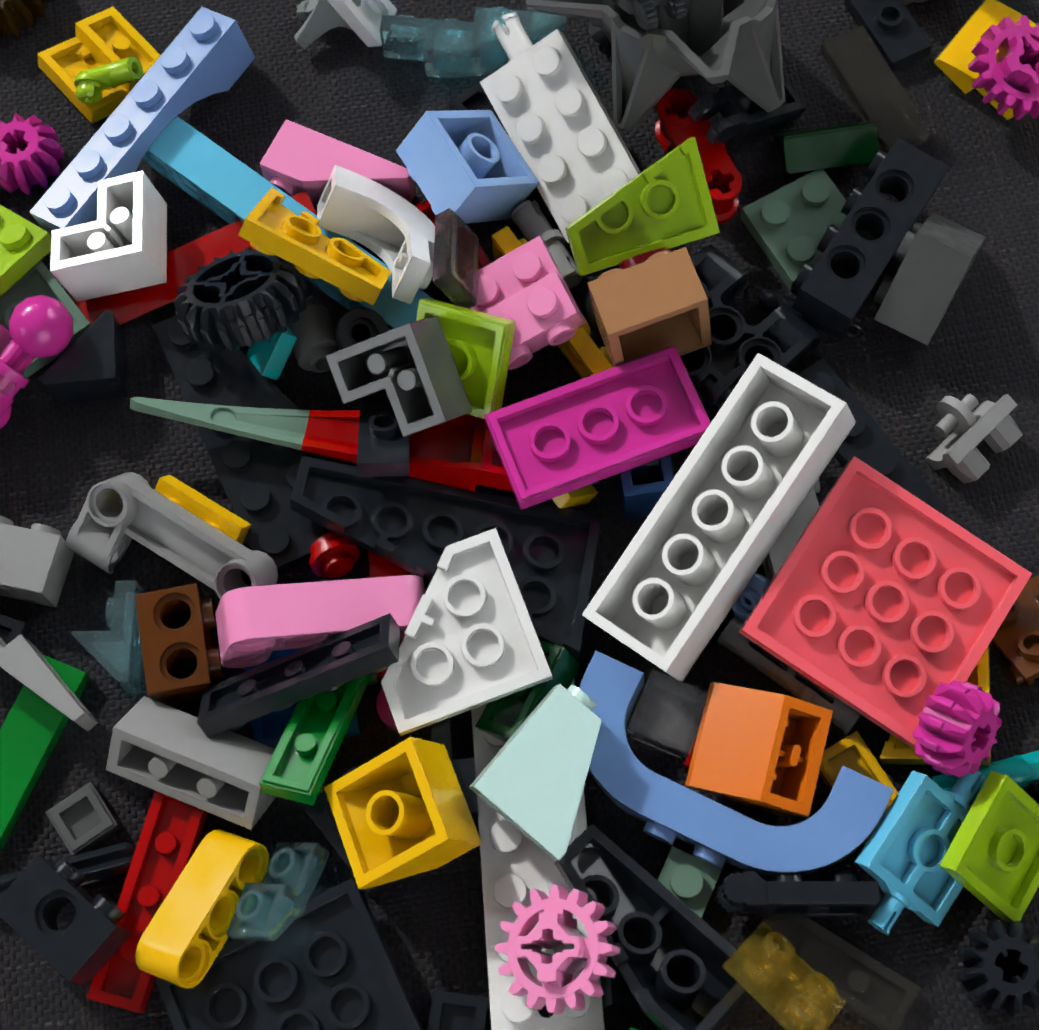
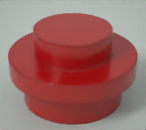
[309,532,360,578]

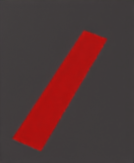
[70,190,317,325]

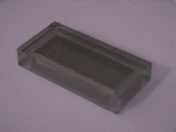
[433,208,479,309]

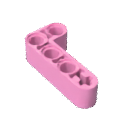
[215,575,426,668]

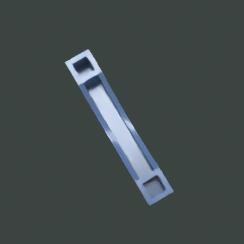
[30,7,255,236]

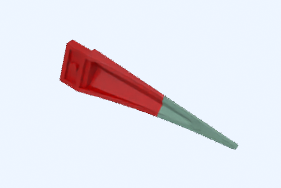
[130,397,513,492]

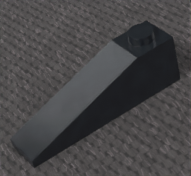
[555,824,762,1030]

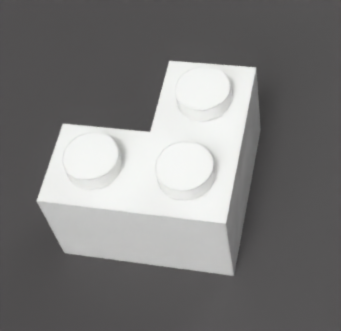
[50,171,167,302]

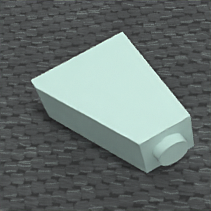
[469,684,602,860]

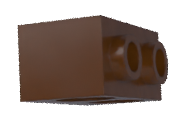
[135,583,226,705]

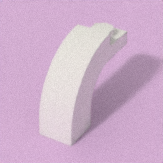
[317,165,446,304]

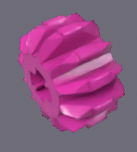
[0,112,64,196]
[912,680,1002,778]

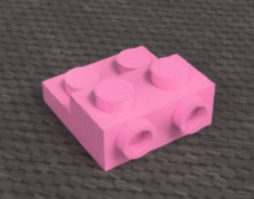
[455,235,587,370]

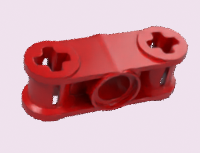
[655,88,742,224]

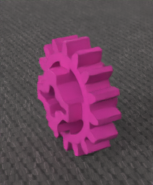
[968,15,1039,120]

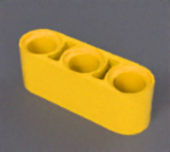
[135,829,269,989]

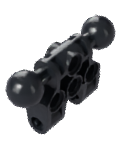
[584,244,822,418]

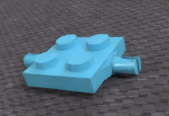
[855,770,986,935]

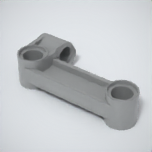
[66,472,278,599]

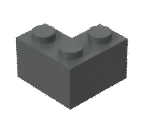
[873,212,986,346]
[326,316,472,437]

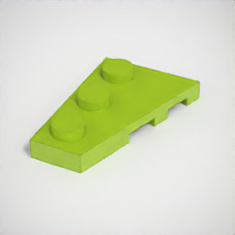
[565,137,720,276]

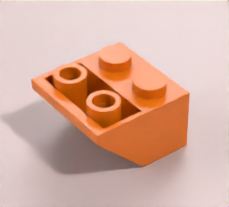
[685,682,833,817]

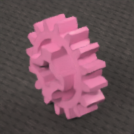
[495,885,620,1014]

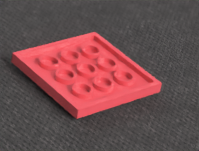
[739,456,1032,750]

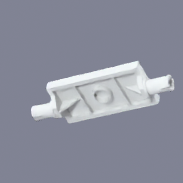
[480,12,641,244]

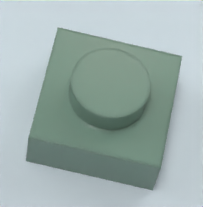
[658,846,722,918]

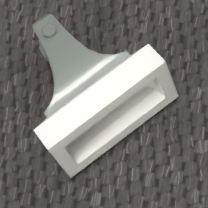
[294,0,397,49]

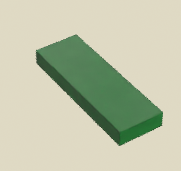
[259,673,373,806]

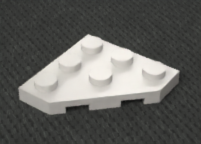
[381,528,553,736]

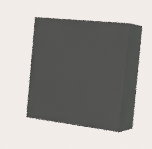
[45,782,122,856]

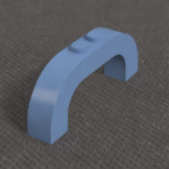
[579,651,894,877]

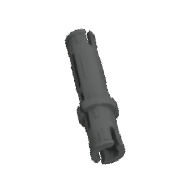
[717,616,861,735]

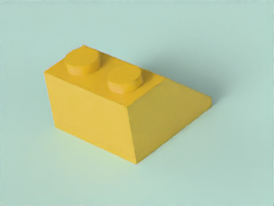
[324,737,482,890]

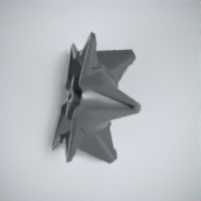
[525,0,785,132]

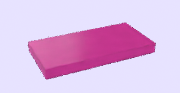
[484,345,711,510]

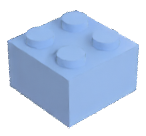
[396,110,540,226]

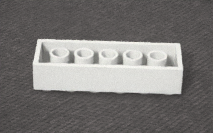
[582,353,856,682]

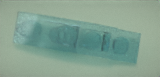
[380,6,567,77]

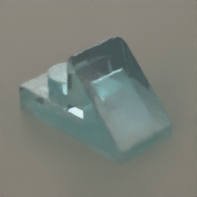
[71,580,145,694]

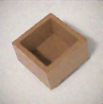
[588,247,712,367]

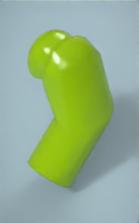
[74,56,143,104]

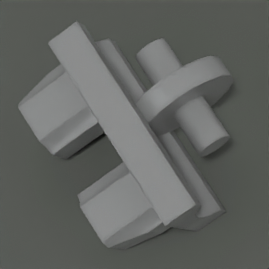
[925,394,1023,484]

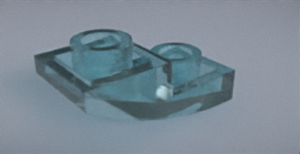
[227,842,330,941]

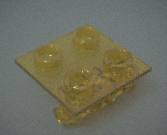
[722,921,846,1030]

